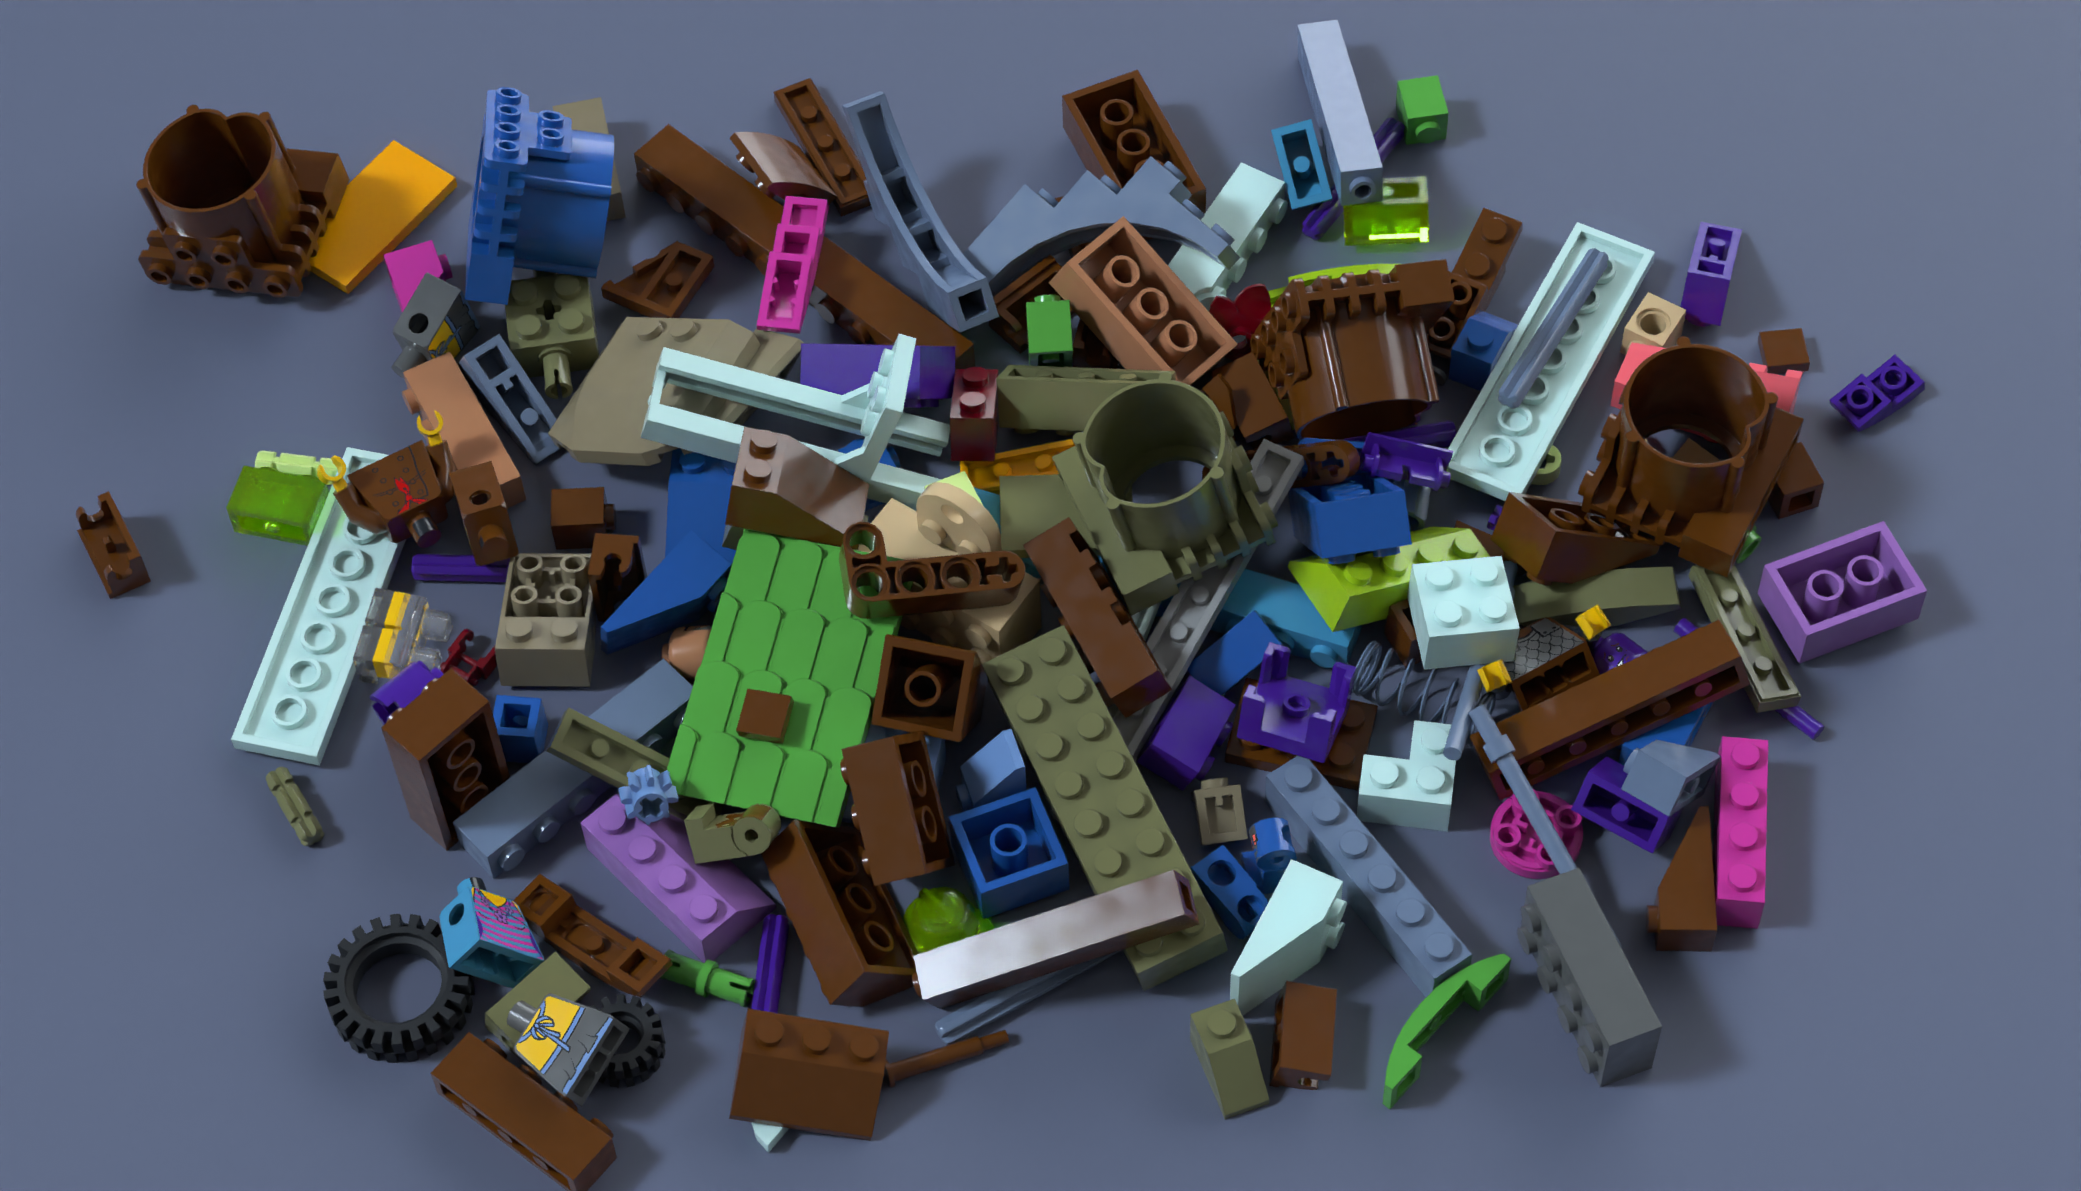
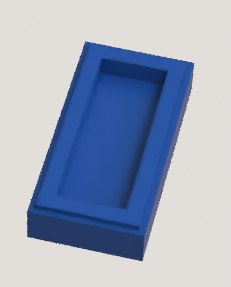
[1187,610,1284,696]

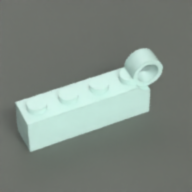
[1168,162,1288,311]

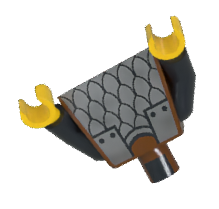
[1477,604,1611,712]

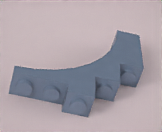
[842,91,999,332]
[963,156,1240,294]

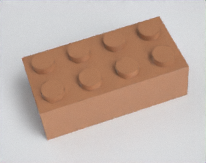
[1049,216,1238,386]

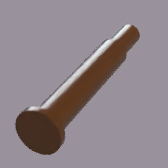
[884,1030,1009,1088]

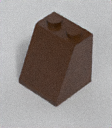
[871,634,987,742]

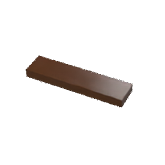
[773,78,871,217]

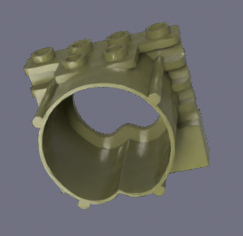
[1052,371,1278,616]

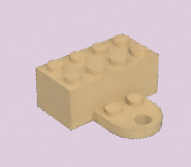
[853,482,1042,664]

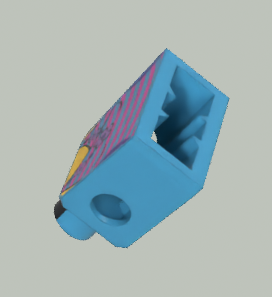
[439,877,545,988]

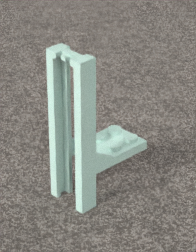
[641,334,950,511]

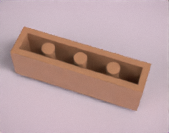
[402,352,526,508]

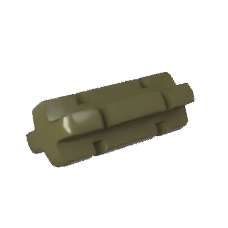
[266,767,324,846]

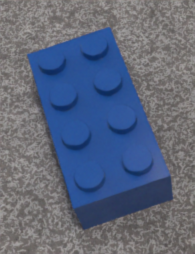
[1288,473,1412,564]

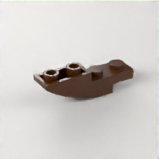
[1426,208,1523,360]

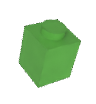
[1396,75,1449,145]

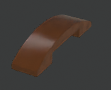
[513,874,673,997]

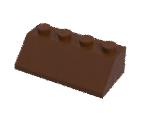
[761,820,919,1007]

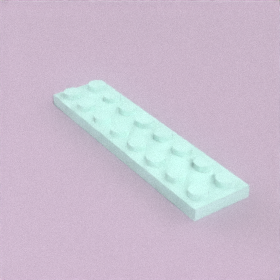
[1447,222,1655,501]
[231,447,406,766]

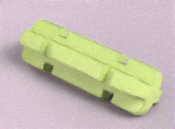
[255,451,338,483]

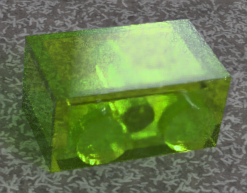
[1343,176,1429,246]
[226,466,329,546]

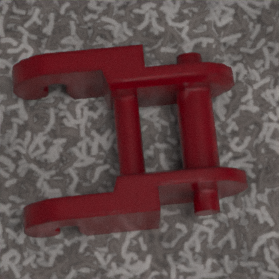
[440,628,497,687]

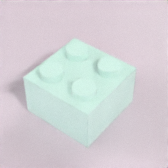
[1407,556,1520,670]

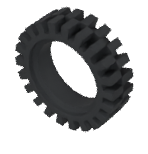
[323,914,475,1063]

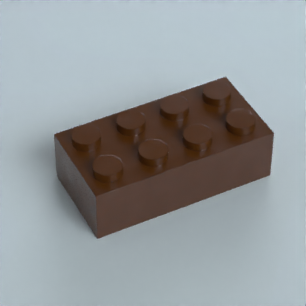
[1062,69,1206,241]
[381,668,510,851]

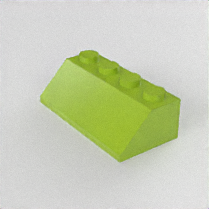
[1288,527,1490,632]

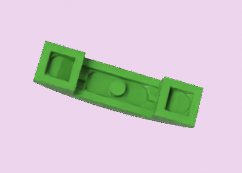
[1382,953,1511,1109]

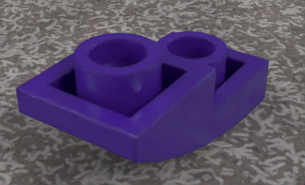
[1829,354,1925,432]

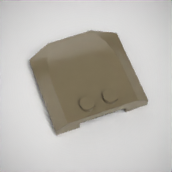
[548,317,761,466]

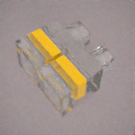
[353,588,453,684]

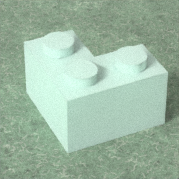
[1357,720,1456,832]

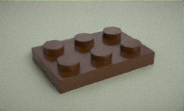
[1225,677,1378,791]

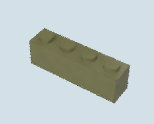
[996,365,1176,436]

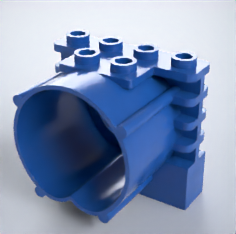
[465,87,614,305]

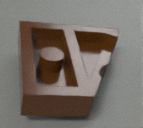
[601,241,715,318]

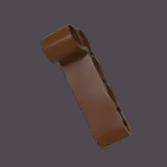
[839,522,1025,619]

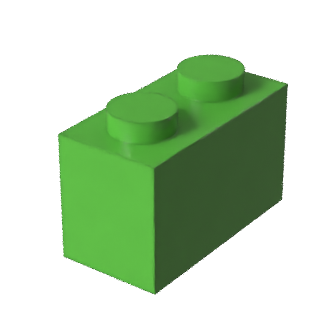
[1026,295,1073,367]

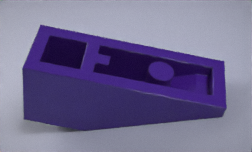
[1680,222,1742,327]

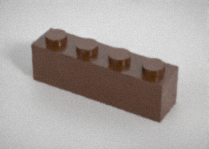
[431,1032,617,1191]

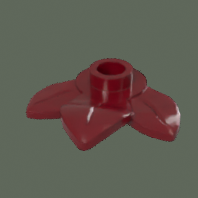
[1209,283,1271,361]

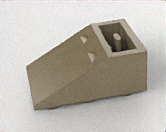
[495,553,597,687]

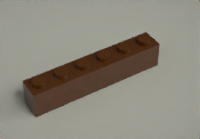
[1470,620,1750,800]

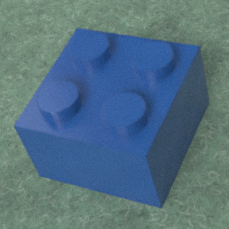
[949,787,1070,919]

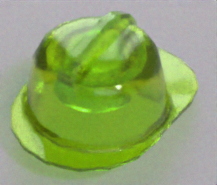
[903,887,995,953]

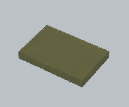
[999,474,1133,558]

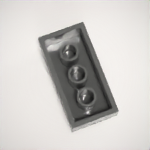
[1517,868,1662,1087]

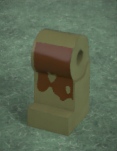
[684,803,781,864]

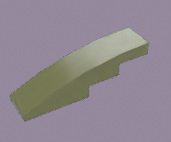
[1513,567,1681,628]

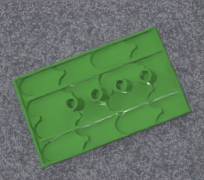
[667,529,913,828]

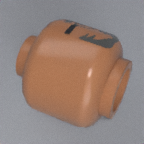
[662,625,712,684]

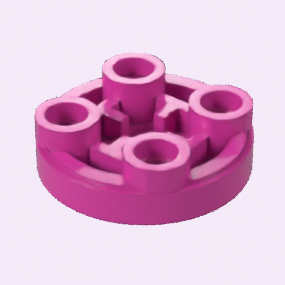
[1490,788,1583,879]

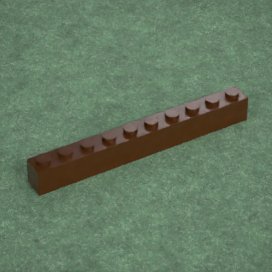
[634,124,975,400]

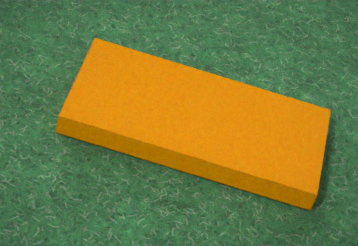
[309,140,457,294]

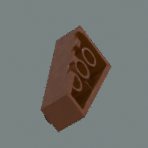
[1023,517,1172,718]

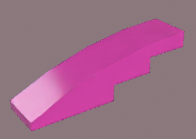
[757,196,829,334]

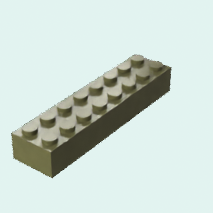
[982,625,1228,991]

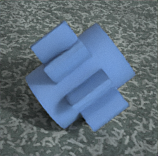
[618,765,678,825]

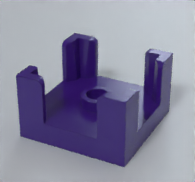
[1237,642,1357,763]

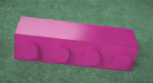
[1713,736,1768,929]

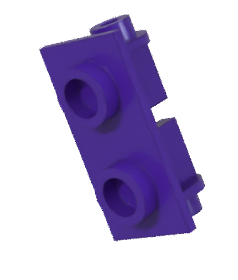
[1358,432,1453,492]

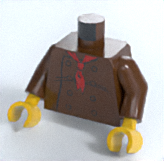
[317,410,456,548]

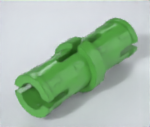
[660,950,755,1008]

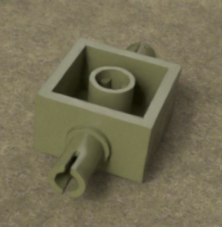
[505,270,599,399]

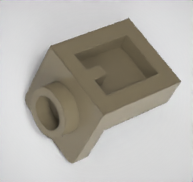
[1191,777,1248,846]

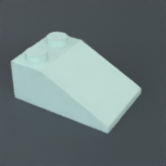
[1230,859,1347,1016]

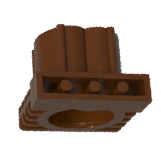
[136,105,350,298]
[1250,259,1455,440]
[1578,336,1804,578]

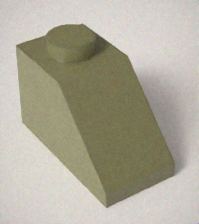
[1190,999,1269,1119]

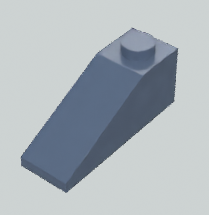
[458,334,562,465]

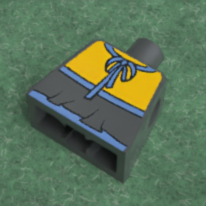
[391,273,481,379]
[507,993,630,1107]

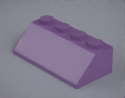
[580,794,776,963]

